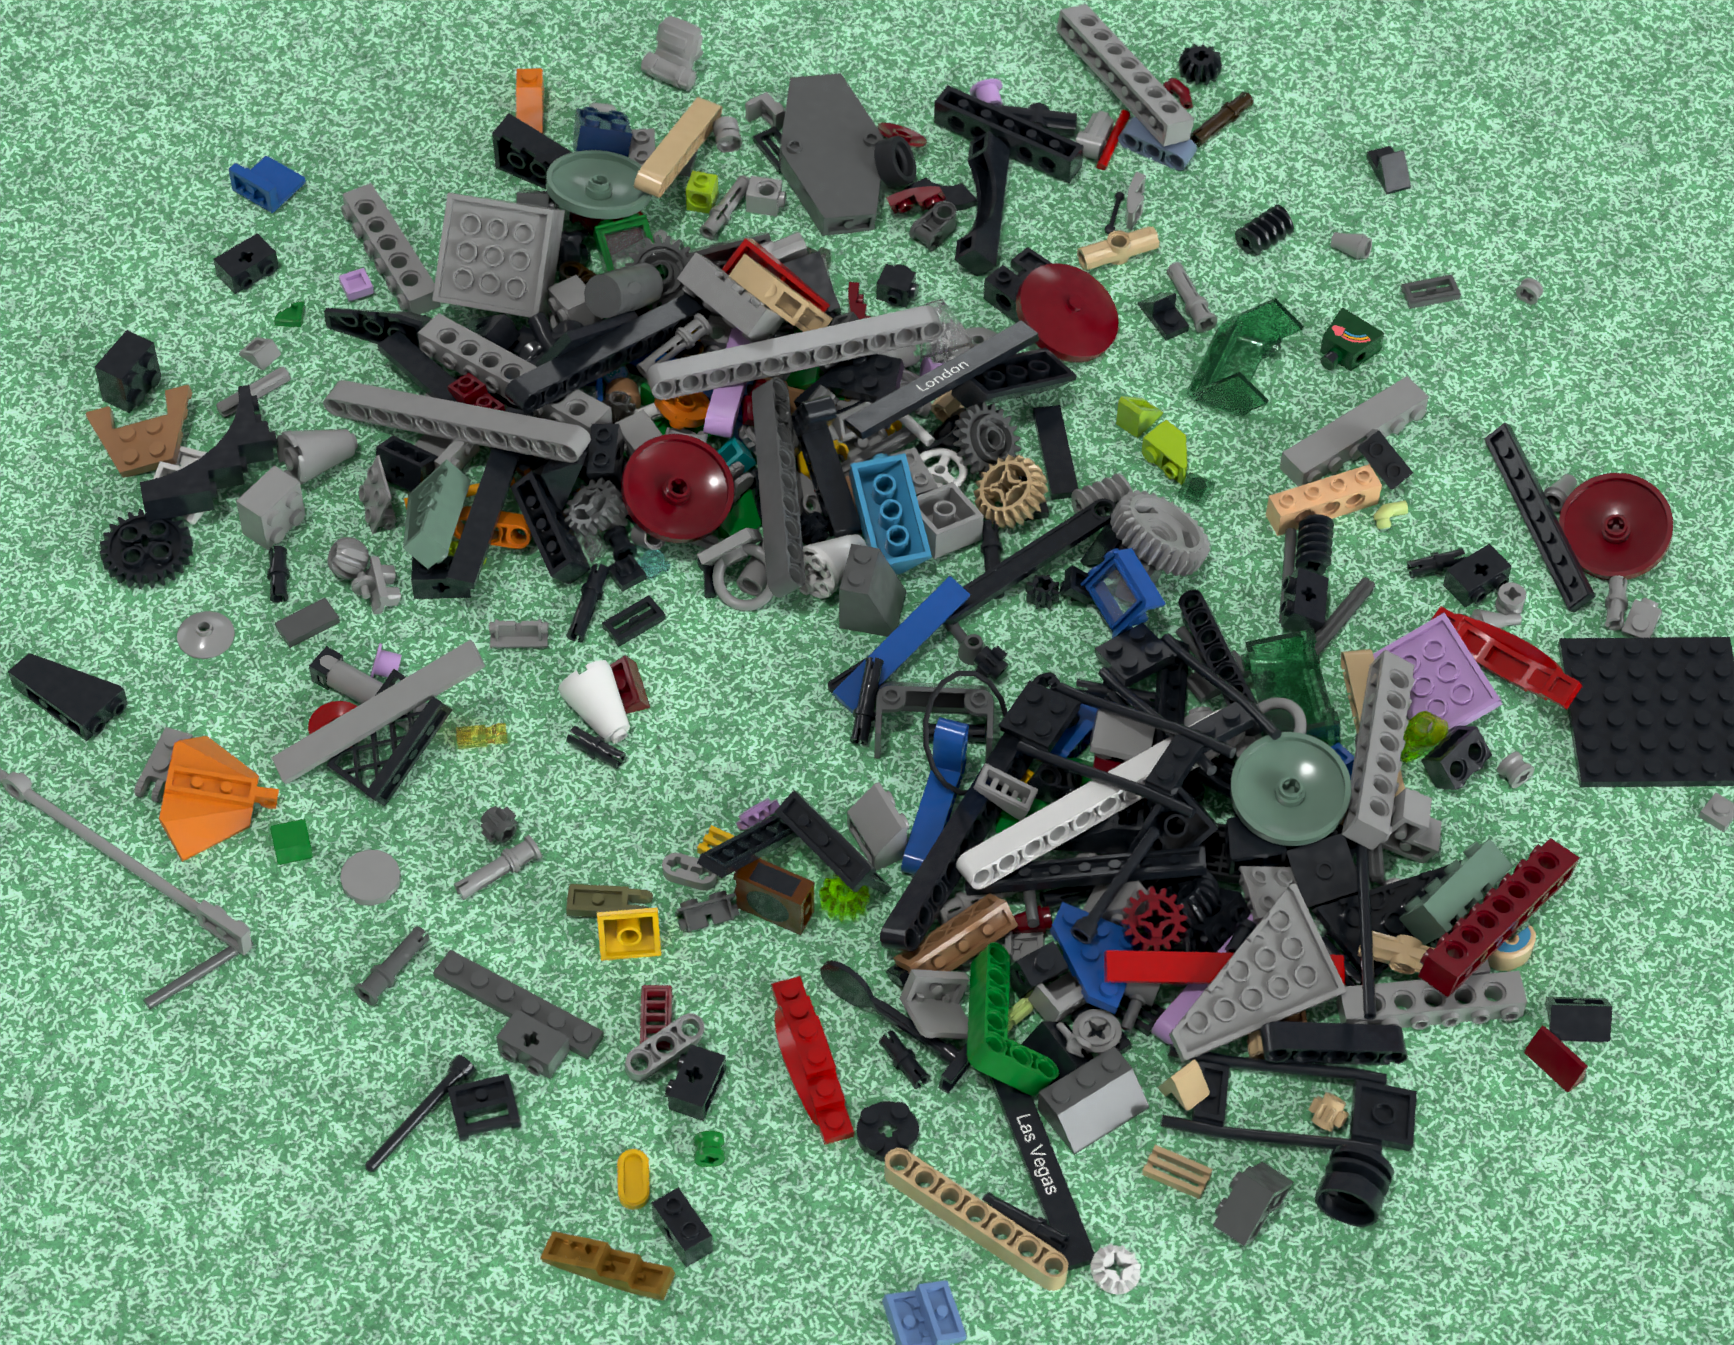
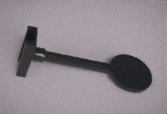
[820,960,971,1094]

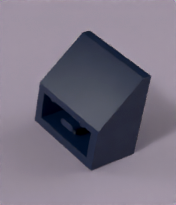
[573,107,632,157]

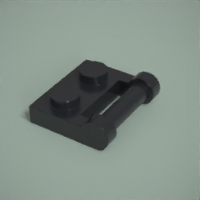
[447,1073,521,1141]

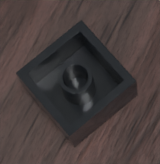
[95,330,161,413]

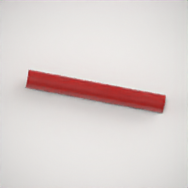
[1096,110,1131,171]

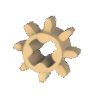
[1308,1092,1349,1131]

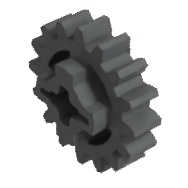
[563,478,623,537]

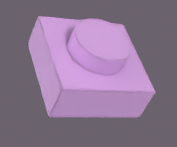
[339,268,374,301]

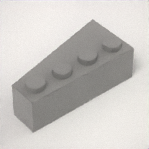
[677,252,785,343]

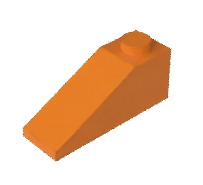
[516,68,544,134]

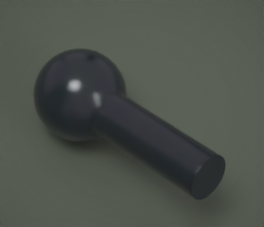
[697,558,716,598]

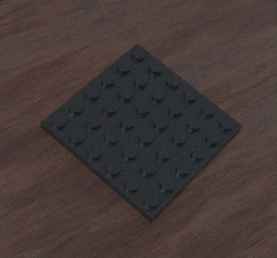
[1558,637,1734,787]

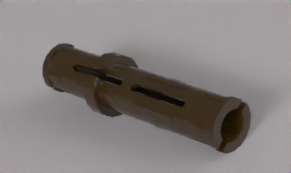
[1190,91,1254,147]

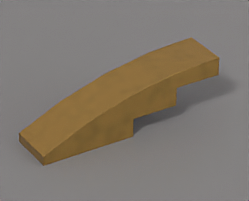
[540,1231,675,1301]

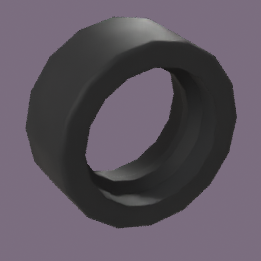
[874,136,917,189]

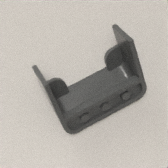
[874,681,994,762]

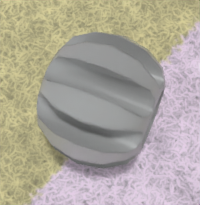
[328,537,369,580]

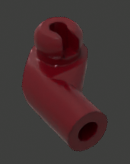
[1163,78,1193,110]

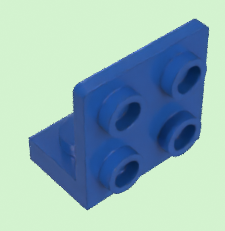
[228,156,306,213]

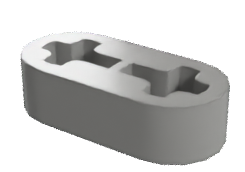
[662,853,717,890]

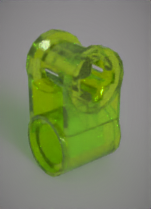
[1400,711,1449,763]

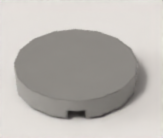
[340,850,401,906]

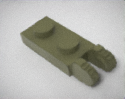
[566,884,653,917]

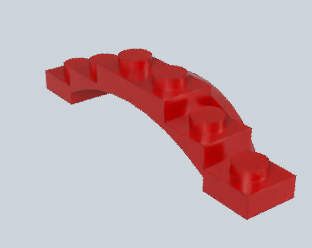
[1430,606,1583,710]
[771,976,854,1145]

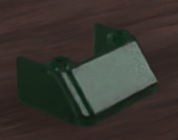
[1186,298,1304,416]

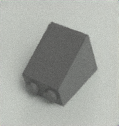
[839,544,906,637]

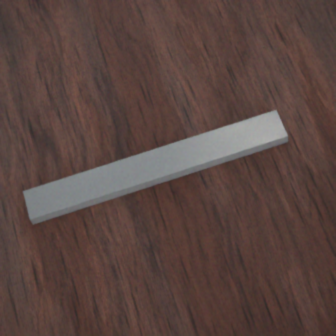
[272,640,486,784]

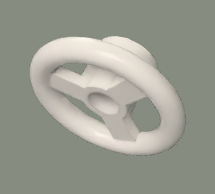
[920,448,967,488]

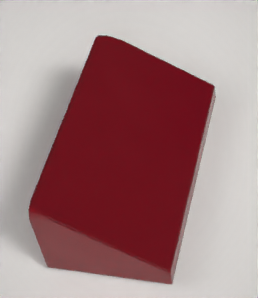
[610,655,651,714]
[1524,1026,1588,1092]

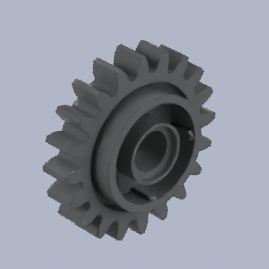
[625,235,693,309]
[953,402,1021,479]

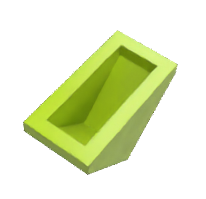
[1116,396,1164,438]

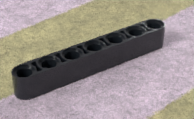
[1178,589,1263,737]

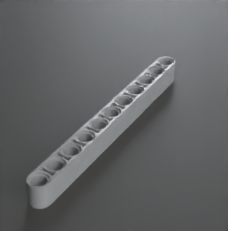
[646,305,944,400]
[323,380,591,463]

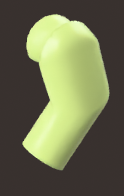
[1374,500,1408,529]

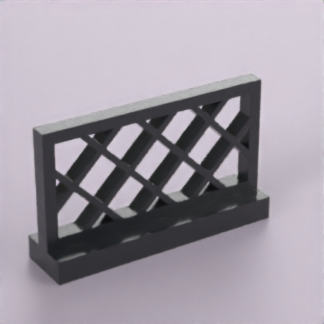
[327,669,453,806]
[775,790,892,894]

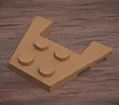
[85,384,192,478]

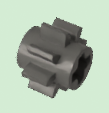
[480,806,517,842]

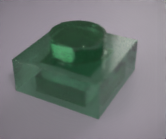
[1178,472,1215,508]

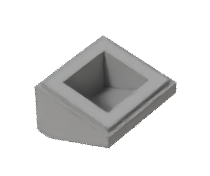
[239,337,281,370]

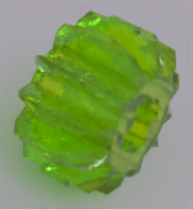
[819,873,870,923]

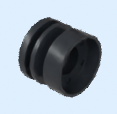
[1315,1144,1394,1227]

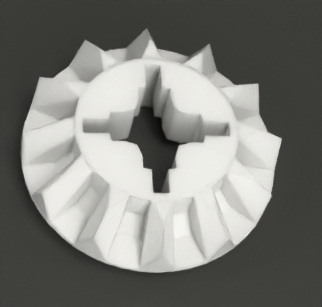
[1091,1243,1141,1294]

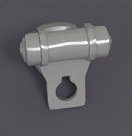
[641,16,703,91]

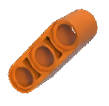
[453,506,533,549]

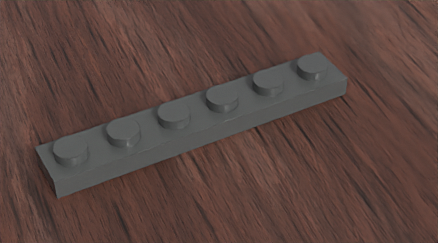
[433,950,604,1060]

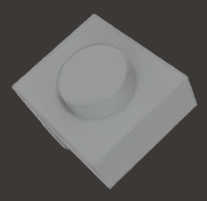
[745,92,785,130]
[1622,598,1662,638]

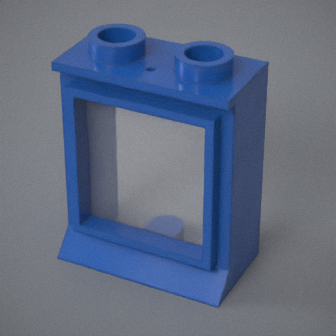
[1081,548,1166,639]

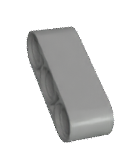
[625,1013,704,1081]

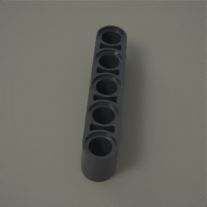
[1260,1021,1408,1065]

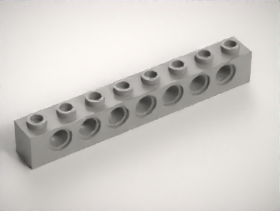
[1056,4,1194,146]
[418,313,612,434]
[1342,650,1415,850]

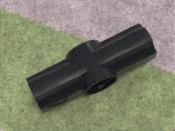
[999,103,1078,136]

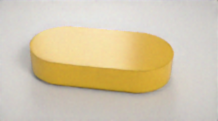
[617,1149,650,1210]

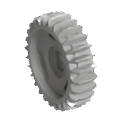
[1110,490,1210,576]

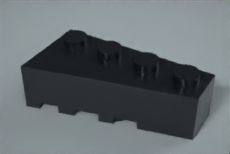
[492,113,572,189]

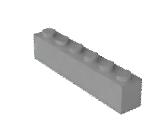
[1279,376,1429,486]

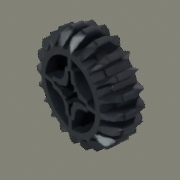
[1146,869,1221,933]

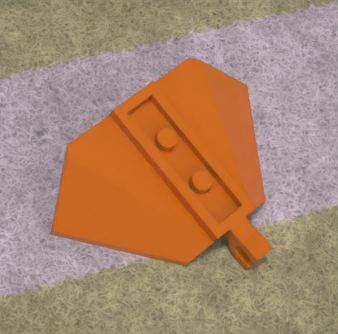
[159,736,279,862]

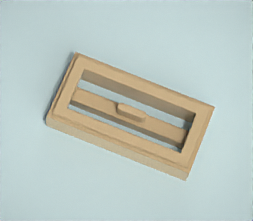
[1142,1145,1213,1199]

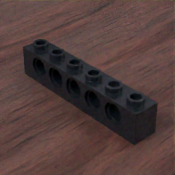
[934,85,1084,183]

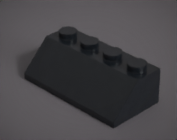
[951,347,1077,409]

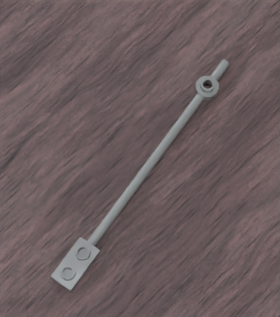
[0,768,252,955]

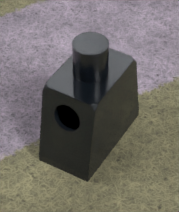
[1224,808,1287,876]
[1010,941,1069,999]

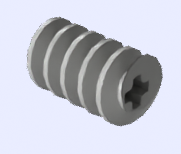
[1071,473,1133,517]

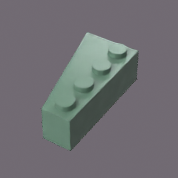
[403,459,471,569]
[1399,839,1513,945]

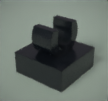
[608,554,646,592]
[1059,565,1093,604]

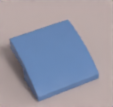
[882,1280,967,1345]

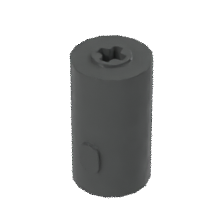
[584,263,663,318]

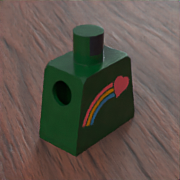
[1320,307,1384,371]

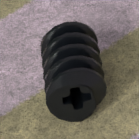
[1235,204,1294,255]
[1295,514,1334,575]

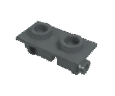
[674,891,739,933]

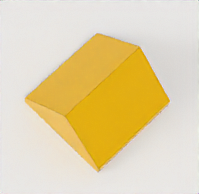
[597,907,661,961]

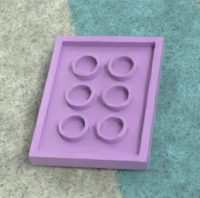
[1373,612,1503,747]

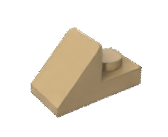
[1157,1059,1210,1111]

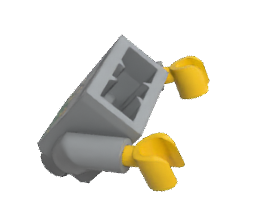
[829,394,902,460]

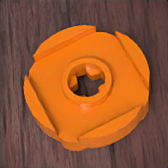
[654,392,710,430]

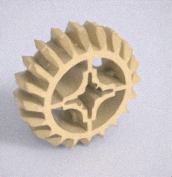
[973,454,1049,529]

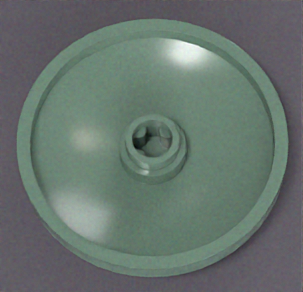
[546,150,652,219]
[1230,732,1351,846]

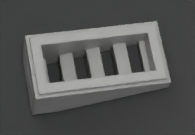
[973,763,1038,821]

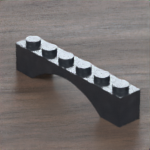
[955,131,1010,276]

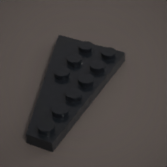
[1312,860,1461,978]

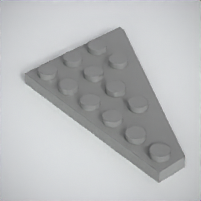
[1169,883,1347,1063]

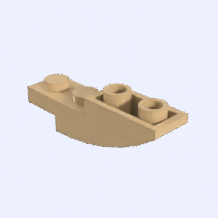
[729,254,833,332]

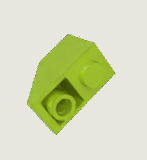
[1141,420,1187,485]

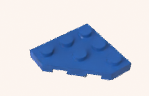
[1050,902,1146,1014]

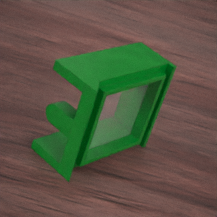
[593,213,665,279]

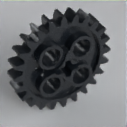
[99,509,193,590]

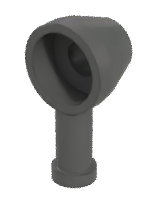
[945,622,986,665]

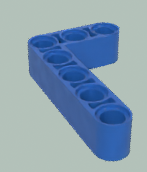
[901,717,969,875]

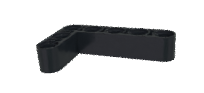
[792,394,862,539]

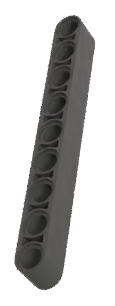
[752,377,806,598]

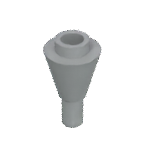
[1470,609,1522,629]

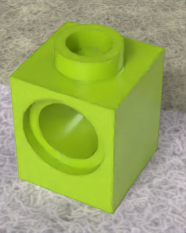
[686,170,718,214]

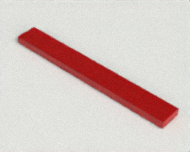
[1104,950,1345,985]

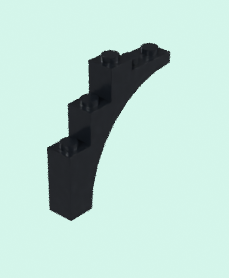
[140,385,278,522]

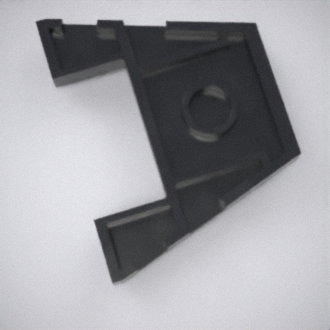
[794,354,904,430]

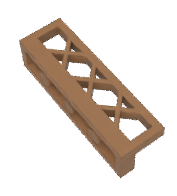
[893,893,1018,974]

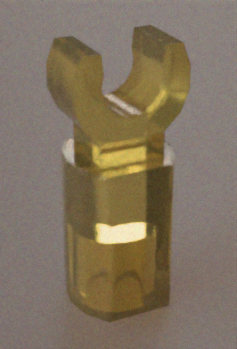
[456,723,508,749]

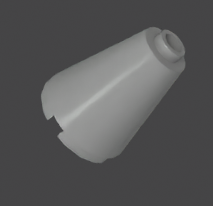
[277,429,358,485]

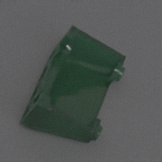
[1241,628,1341,747]

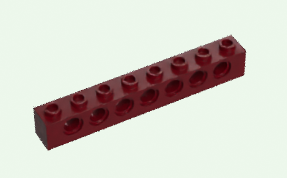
[1418,838,1580,997]

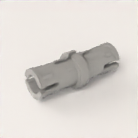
[1605,575,1628,630]

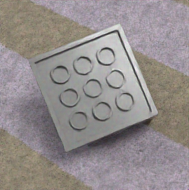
[432,193,565,317]

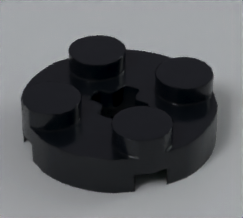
[856,1101,919,1162]

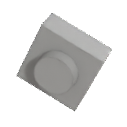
[1699,792,1734,833]

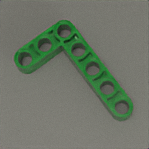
[967,942,1059,1096]

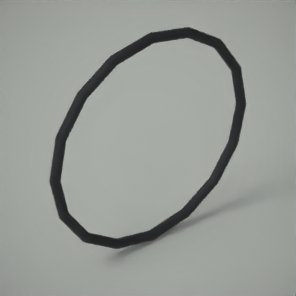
[923,671,1008,796]

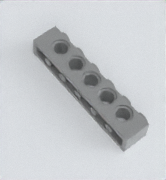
[341,183,441,315]
[1336,971,1527,1030]

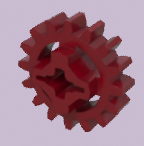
[1120,887,1187,951]

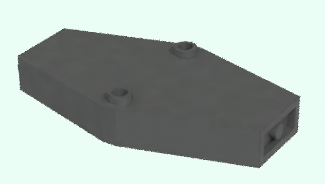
[779,73,884,236]

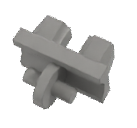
[351,556,401,614]

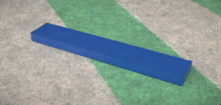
[832,576,970,714]

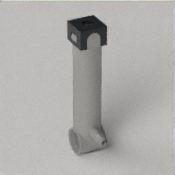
[309,646,427,732]

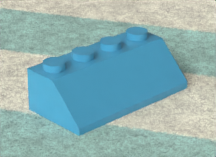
[849,453,932,575]

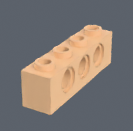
[1266,464,1382,536]

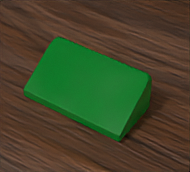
[718,489,762,539]

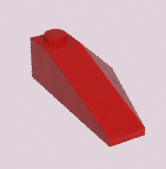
[722,238,831,313]

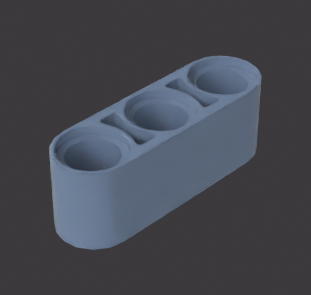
[1118,117,1197,171]

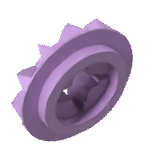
[736,798,780,830]

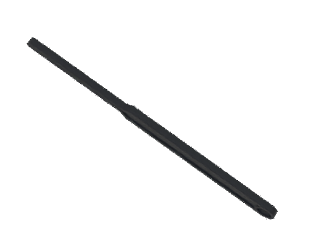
[828,498,1116,693]

